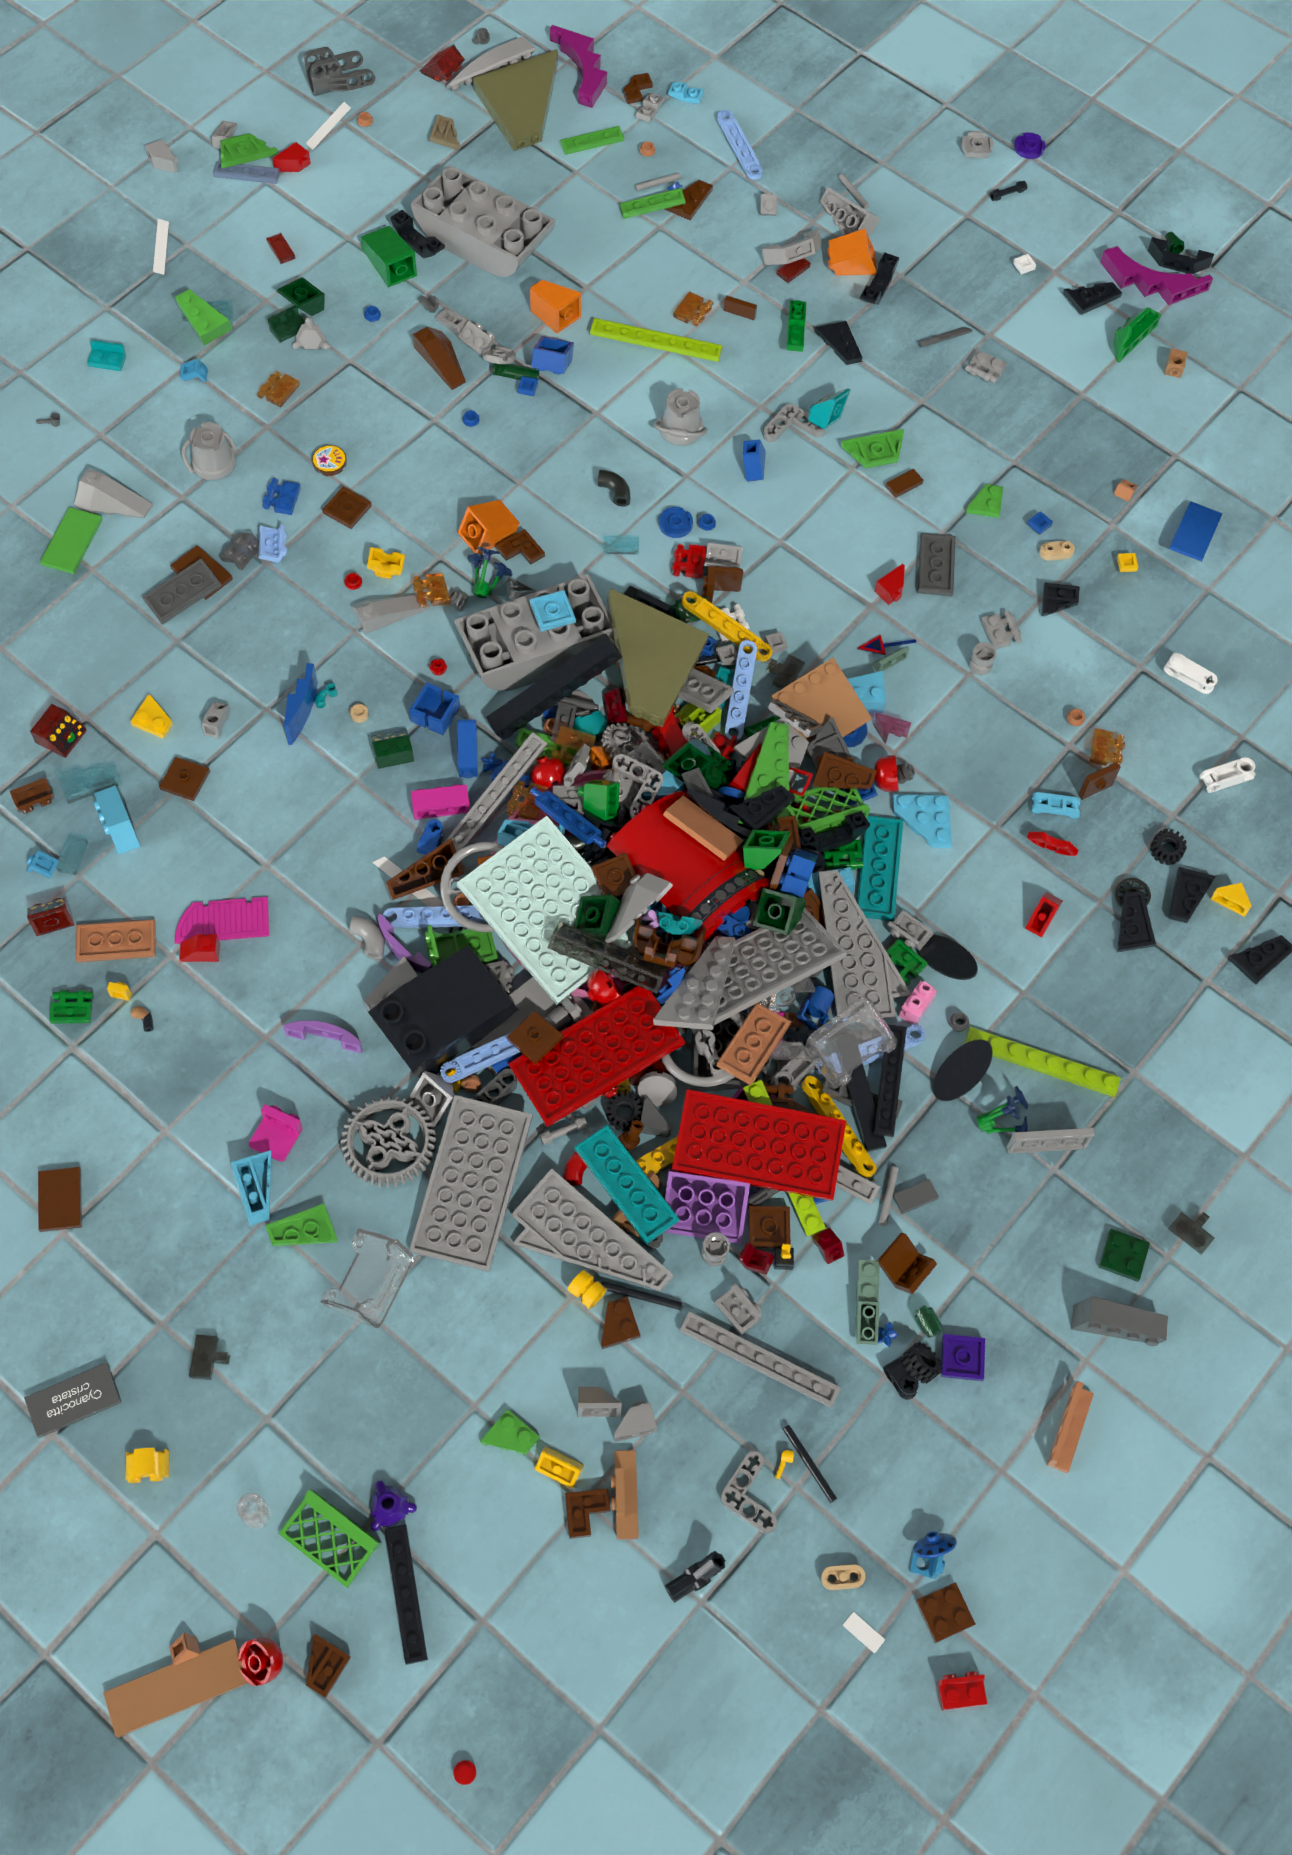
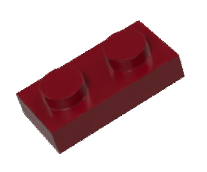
[604,687,628,726]

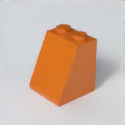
[827,229,877,276]
[530,280,581,334]
[457,500,520,554]

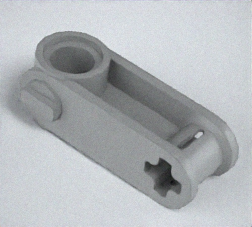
[770,1045,822,1097]

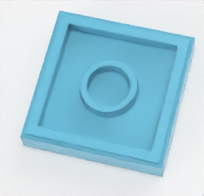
[530,590,576,632]

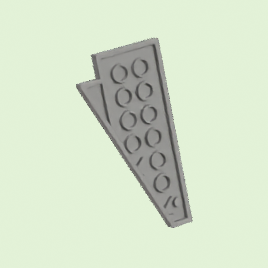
[818,870,911,1023]
[511,1169,674,1292]

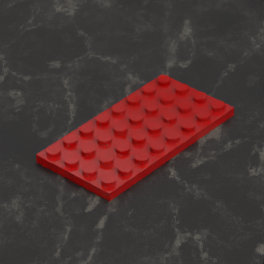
[508,982,685,1127]
[672,1089,846,1201]

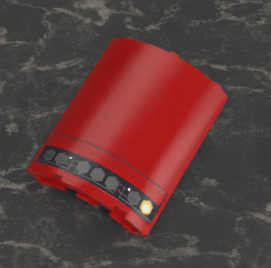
[606,791,772,940]

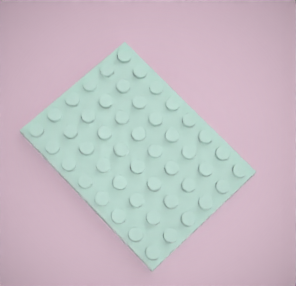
[456,816,636,1005]

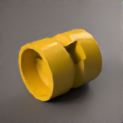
[567,1270,607,1309]

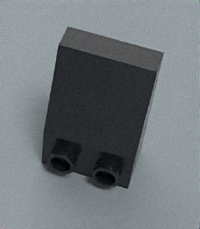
[368,945,519,1078]

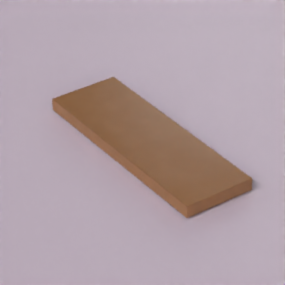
[103,1638,248,1738]

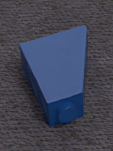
[458,719,478,778]

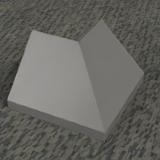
[407,1071,454,1127]
[578,1387,622,1417]

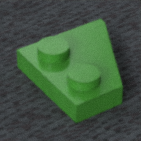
[966,484,1003,518]

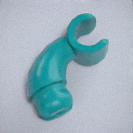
[315,683,338,708]

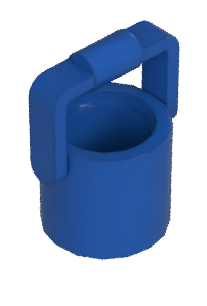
[797,986,835,1030]

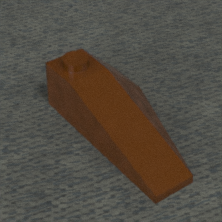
[413,327,466,390]

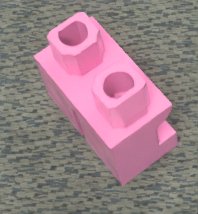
[898,981,937,1025]

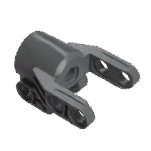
[304,47,376,96]

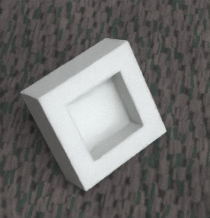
[1013,254,1036,274]

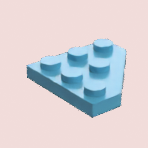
[893,794,952,848]

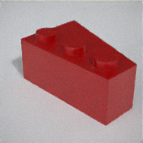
[651,707,688,760]

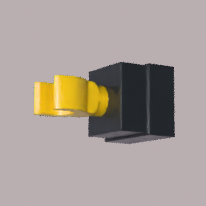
[774,1244,794,1270]

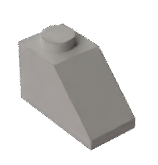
[614,1401,657,1442]

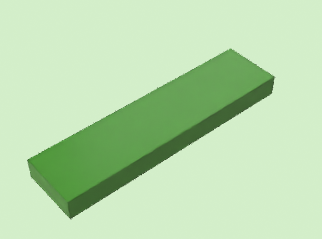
[560,126,624,155]
[620,188,685,219]

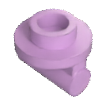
[642,910,659,928]

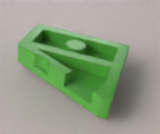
[480,1409,540,1455]

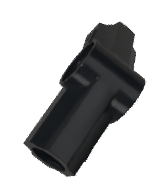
[580,827,614,866]
[664,1551,726,1603]

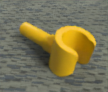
[775,1450,794,1480]

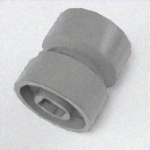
[969,642,996,676]
[701,1232,730,1267]

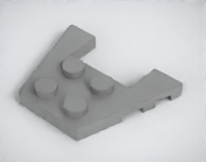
[733,718,809,789]

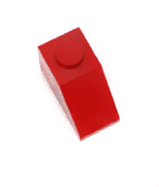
[272,142,311,172]
[874,563,905,605]
[1025,892,1063,938]
[179,934,220,962]

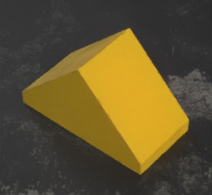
[1210,883,1252,917]

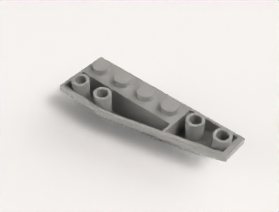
[445,36,536,91]

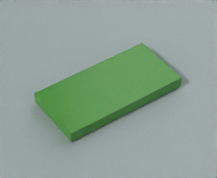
[40,507,103,574]

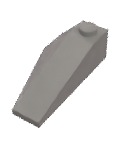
[820,187,881,236]
[74,468,153,518]

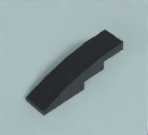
[686,789,751,840]

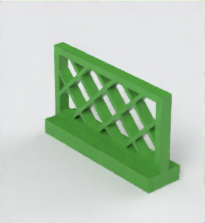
[789,787,870,834]
[279,1489,382,1588]

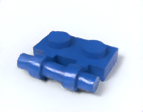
[263,478,301,515]

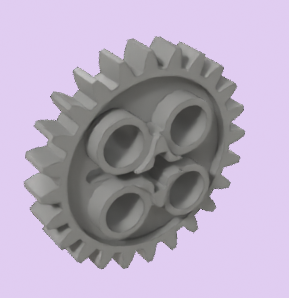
[601,723,658,770]

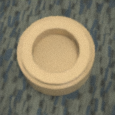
[350,704,369,723]

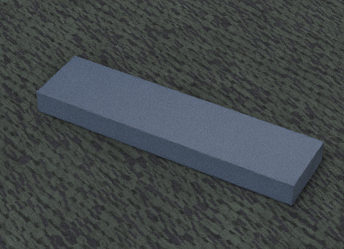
[213,161,280,184]

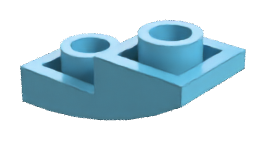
[668,82,704,104]

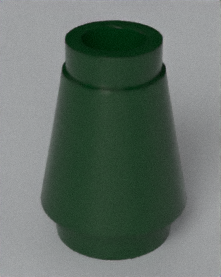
[1165,232,1184,254]

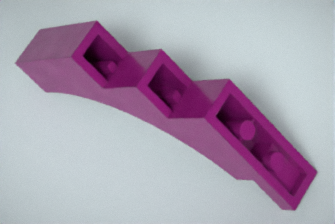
[550,25,607,108]
[1100,246,1213,306]

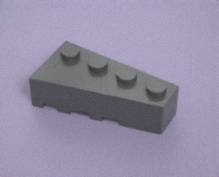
[1071,1296,1168,1346]

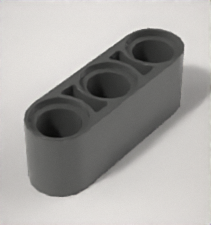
[472,1069,518,1106]

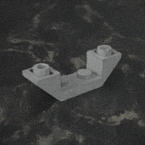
[762,229,822,265]

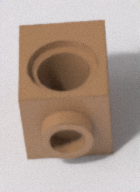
[1164,349,1187,378]

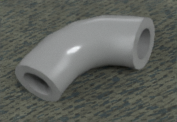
[350,915,385,960]

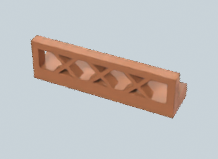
[1047,1381,1094,1473]

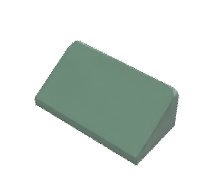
[871,646,909,672]

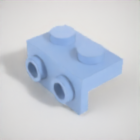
[259,524,287,563]

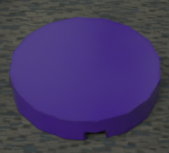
[1014,132,1046,159]

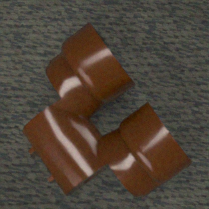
[633,914,707,969]

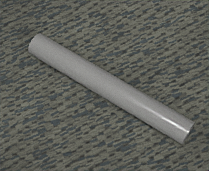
[635,173,681,191]
[839,173,869,209]
[879,1167,899,1226]

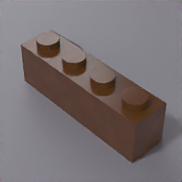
[384,838,464,900]

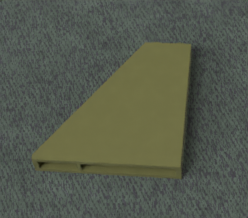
[473,49,558,151]
[607,589,709,727]

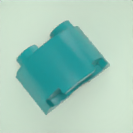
[572,711,609,744]
[659,912,703,936]

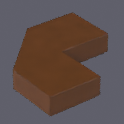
[623,73,653,104]

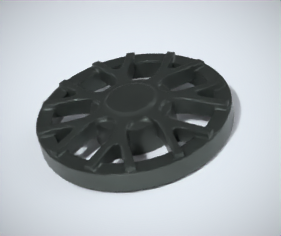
[1115,878,1151,908]

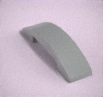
[716,632,788,665]

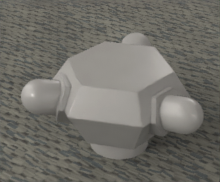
[292,317,330,350]

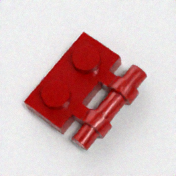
[672,544,707,579]

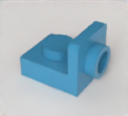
[180,359,208,382]
[26,850,59,879]

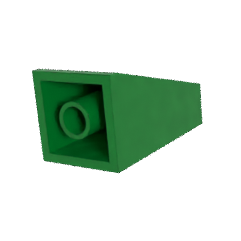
[360,225,417,288]

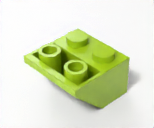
[674,703,722,735]

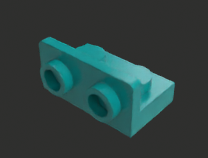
[87,340,127,372]

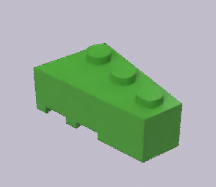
[175,289,232,346]

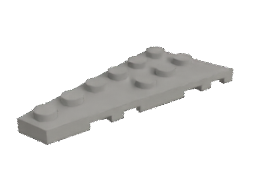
[653,936,736,1030]

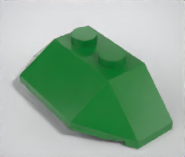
[1113,307,1162,363]

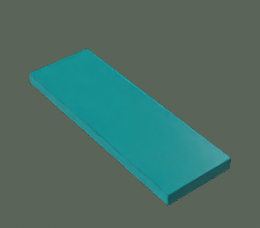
[857,815,903,921]
[574,1125,680,1245]

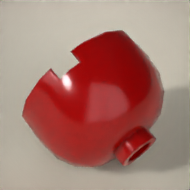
[530,755,567,789]
[874,755,899,792]
[587,966,623,1005]
[238,1637,284,1686]

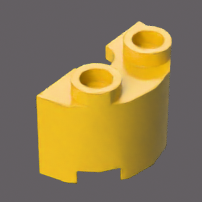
[367,547,405,579]
[125,1448,170,1483]

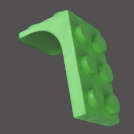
[425,925,498,967]

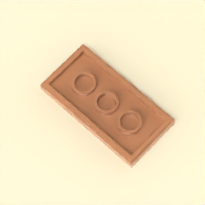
[663,796,744,861]
[76,919,156,963]
[716,1003,791,1085]

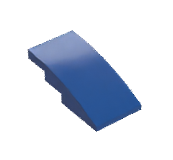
[1169,501,1223,562]
[284,663,318,745]

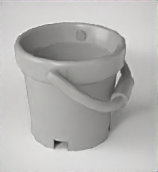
[654,388,708,445]
[182,422,237,480]

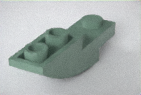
[856,1260,880,1345]

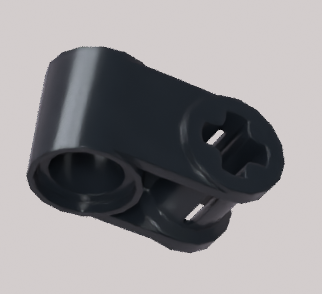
[883,1356,919,1400]

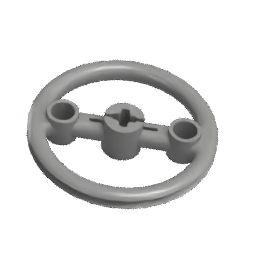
[440,842,505,932]
[661,1013,745,1087]

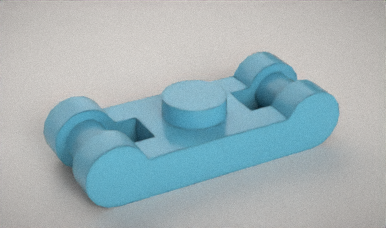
[1032,792,1080,818]

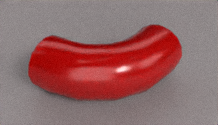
[562,1152,588,1186]

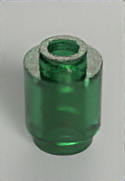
[914,1305,943,1338]

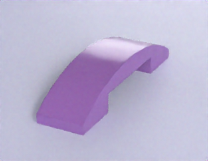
[377,914,432,973]
[284,1021,363,1053]

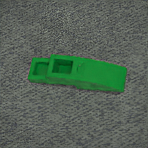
[786,300,806,352]

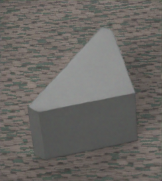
[641,1098,671,1137]

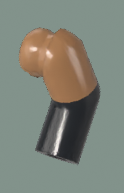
[130,1006,154,1032]

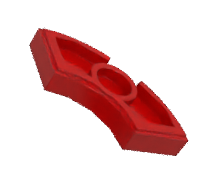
[1027,832,1079,856]

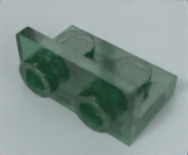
[268,306,305,343]

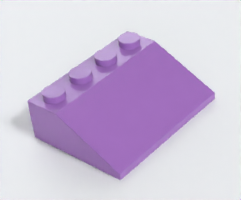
[665,1168,750,1244]

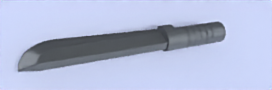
[919,327,973,347]

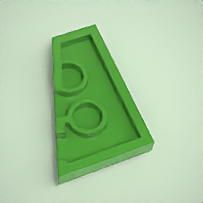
[265,1203,338,1246]

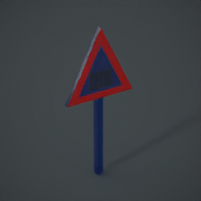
[857,635,917,655]

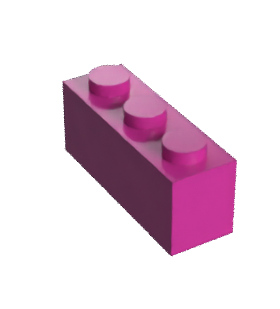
[411,784,470,820]

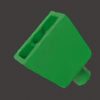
[578,780,620,821]

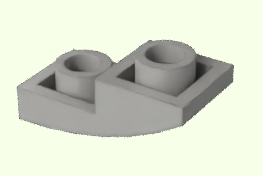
[636,93,664,123]

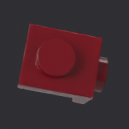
[812,1227,845,1264]
[739,1243,775,1275]

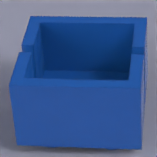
[532,336,574,374]
[409,682,460,735]
[779,848,818,898]

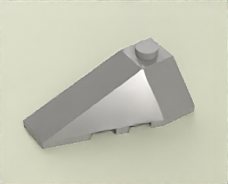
[350,593,430,634]
[605,873,673,943]

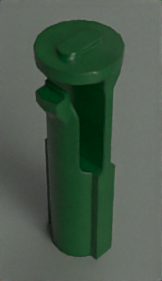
[493,363,539,380]

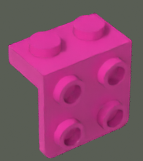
[249,1104,303,1162]

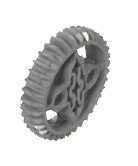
[341,1095,436,1188]

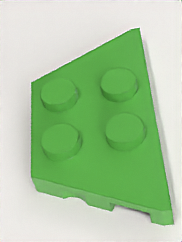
[221,133,277,169]
[841,429,904,468]

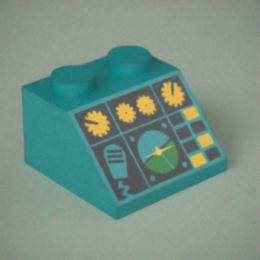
[808,388,851,430]

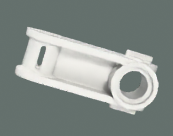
[1164,652,1218,694]
[1199,757,1256,793]

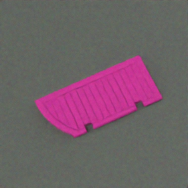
[175,896,269,944]

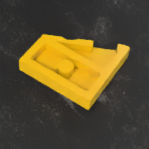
[130,694,173,739]

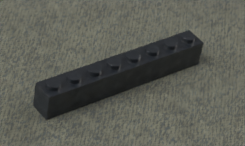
[486,634,622,740]

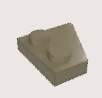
[429,114,460,150]

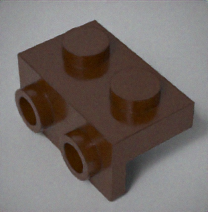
[9,778,55,814]

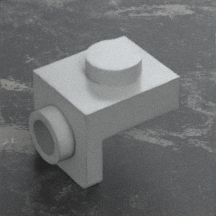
[760,192,777,216]

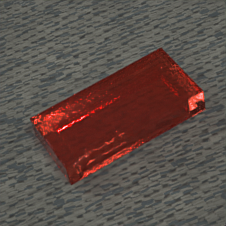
[266,233,295,264]
[776,258,811,283]

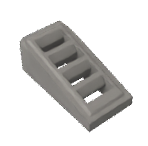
[212,121,237,149]
[435,307,469,336]

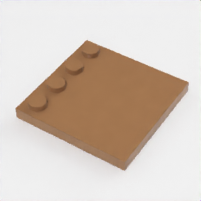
[771,657,872,758]

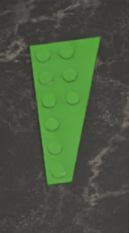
[737,722,789,829]

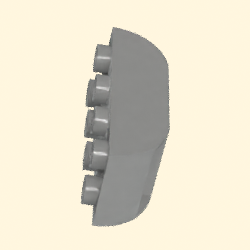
[411,165,555,277]
[454,574,614,691]

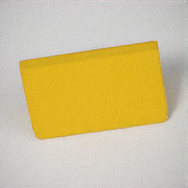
[534,1447,584,1489]

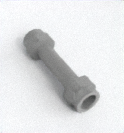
[539,1116,588,1145]

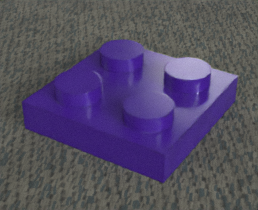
[941,1334,985,1381]

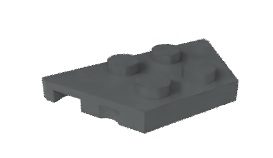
[806,717,852,769]

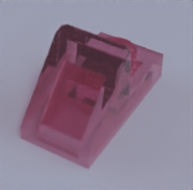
[873,713,911,744]

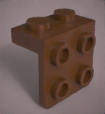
[702,566,743,603]
[878,1233,937,1294]

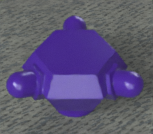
[371,1480,417,1531]

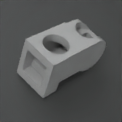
[202,702,230,739]

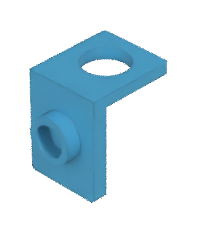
[910,1552,945,1579]

